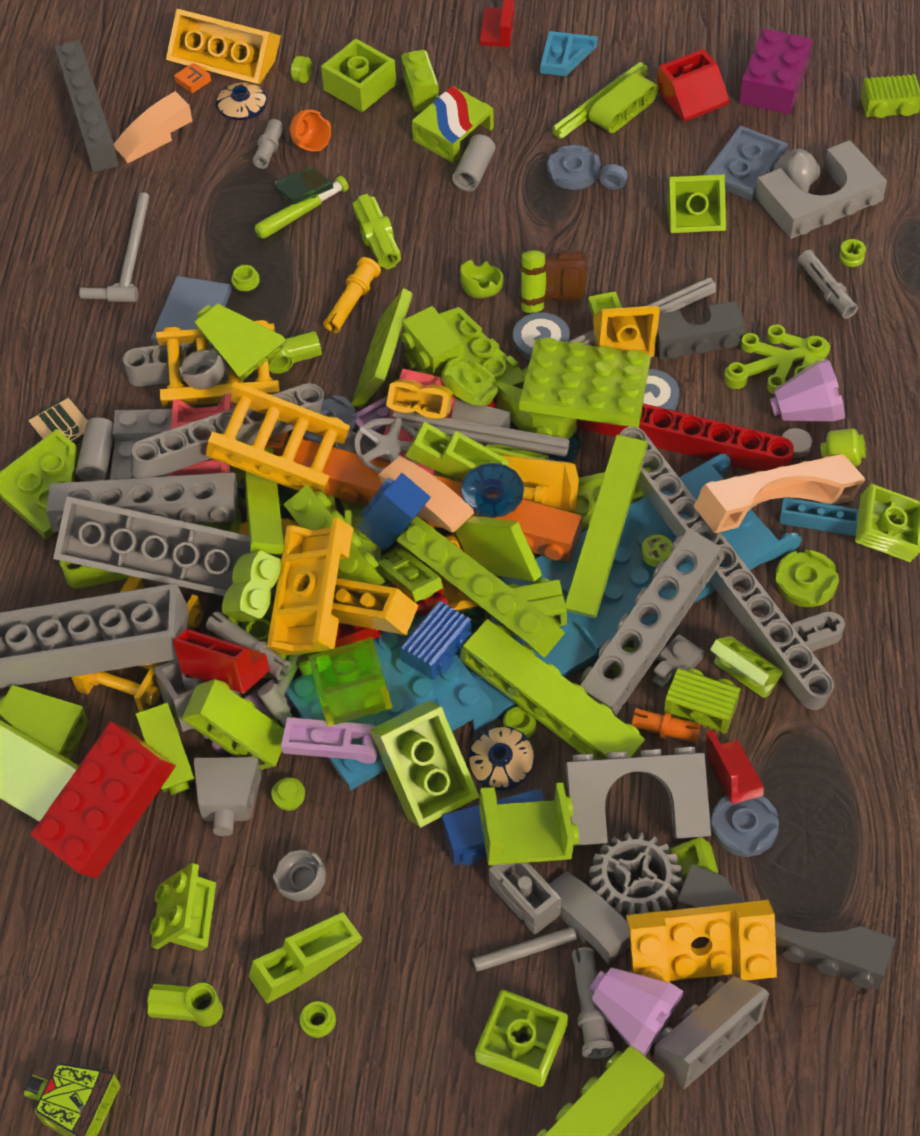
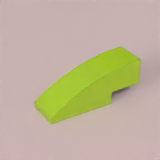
[405,421,509,484]
[248,912,363,1004]

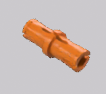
[632,707,701,744]

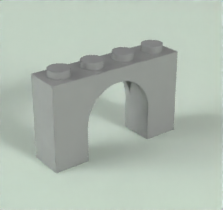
[755,140,887,239]
[565,747,711,845]

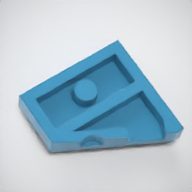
[540,31,598,76]

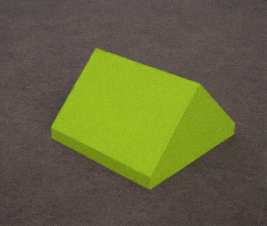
[667,174,726,233]

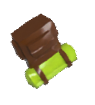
[520,246,587,313]

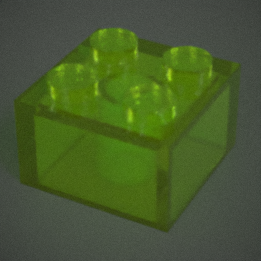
[308,637,393,727]

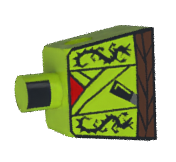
[24,1063,120,1136]

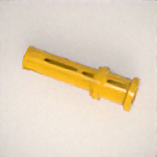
[323,257,381,333]

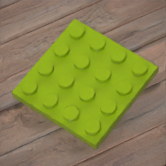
[519,338,651,428]

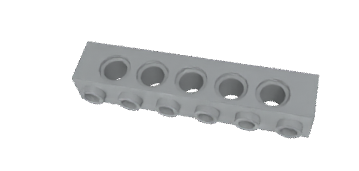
[46,472,239,532]
[580,528,725,716]

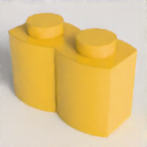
[386,379,454,419]

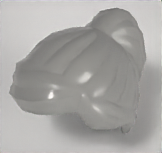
[773,148,820,193]

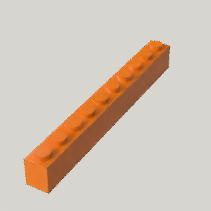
[293,439,582,563]

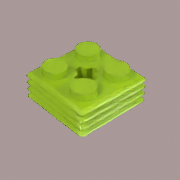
[855,484,920,562]
[475,990,568,1087]

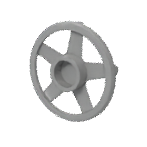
[355,418,418,473]

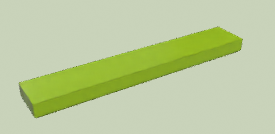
[565,435,648,619]
[243,447,284,555]

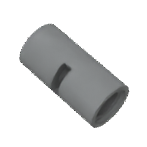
[452,134,496,191]
[76,417,114,481]

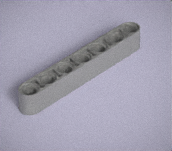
[131,383,324,478]

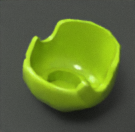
[460,260,503,299]

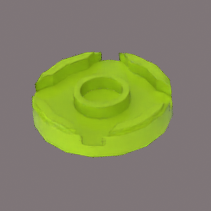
[441,357,498,406]
[775,550,839,607]

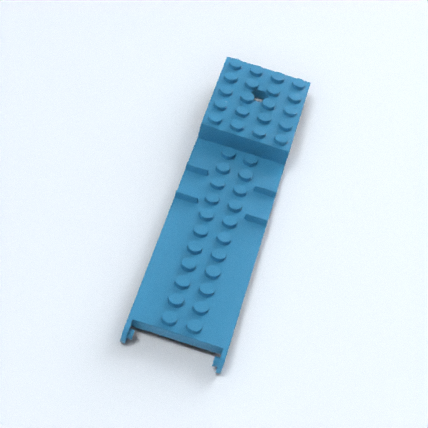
[285,454,802,791]

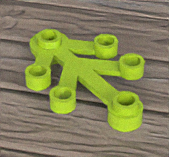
[724,324,830,394]

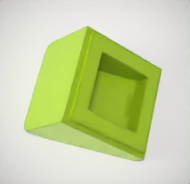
[670,837,718,880]

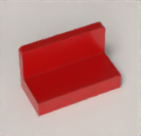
[480,0,515,47]
[706,730,764,805]

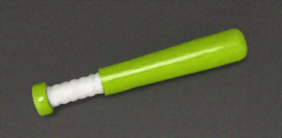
[255,176,349,239]

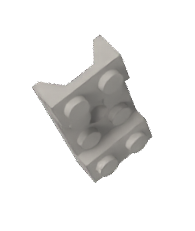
[110,409,172,480]

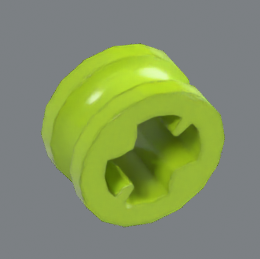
[839,239,866,267]

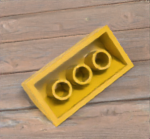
[166,9,281,84]

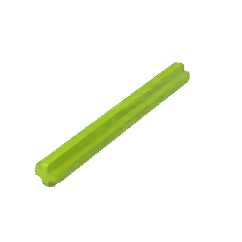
[552,62,648,139]

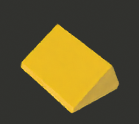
[593,306,660,357]

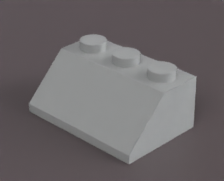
[653,976,769,1090]

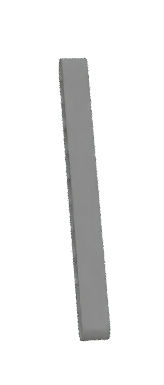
[620,427,834,710]

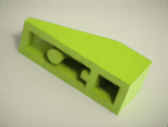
[496,382,577,440]

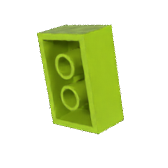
[369,700,479,828]

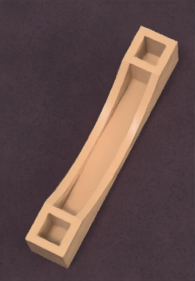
[694,454,865,533]

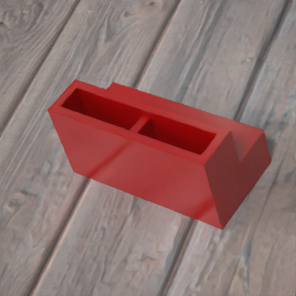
[173,629,270,694]

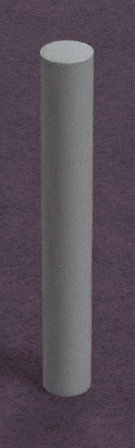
[472,926,577,972]

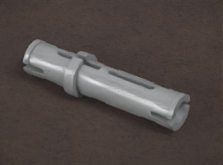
[798,250,858,319]
[206,612,291,680]

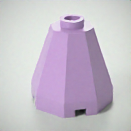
[770,359,845,421]
[590,968,683,1056]

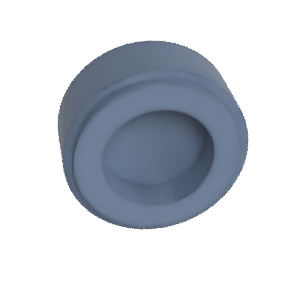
[599,164,628,190]

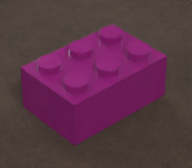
[739,28,813,114]

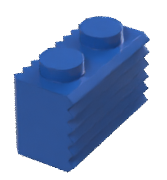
[399,601,473,680]

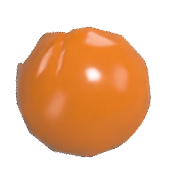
[289,109,331,152]

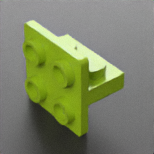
[150,863,216,951]

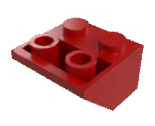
[657,49,729,122]

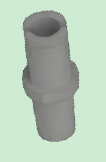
[253,119,283,169]

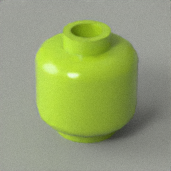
[820,428,866,467]

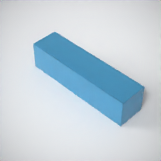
[779,497,859,536]

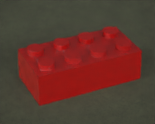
[31,721,176,878]

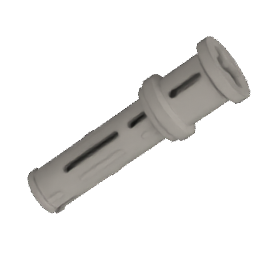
[572,947,614,1059]

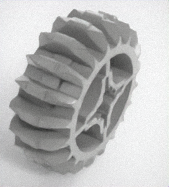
[589,832,683,916]

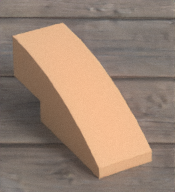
[114,91,192,164]
[378,456,474,533]

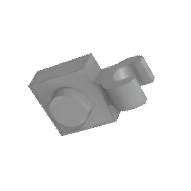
[652,634,705,688]

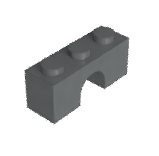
[655,301,746,360]

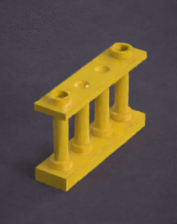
[156,320,280,408]
[206,382,350,493]
[71,576,204,712]

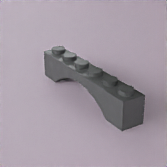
[55,40,119,173]
[676,865,896,990]

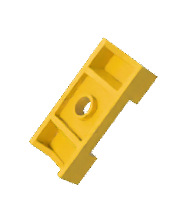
[267,518,353,656]
[626,900,777,983]

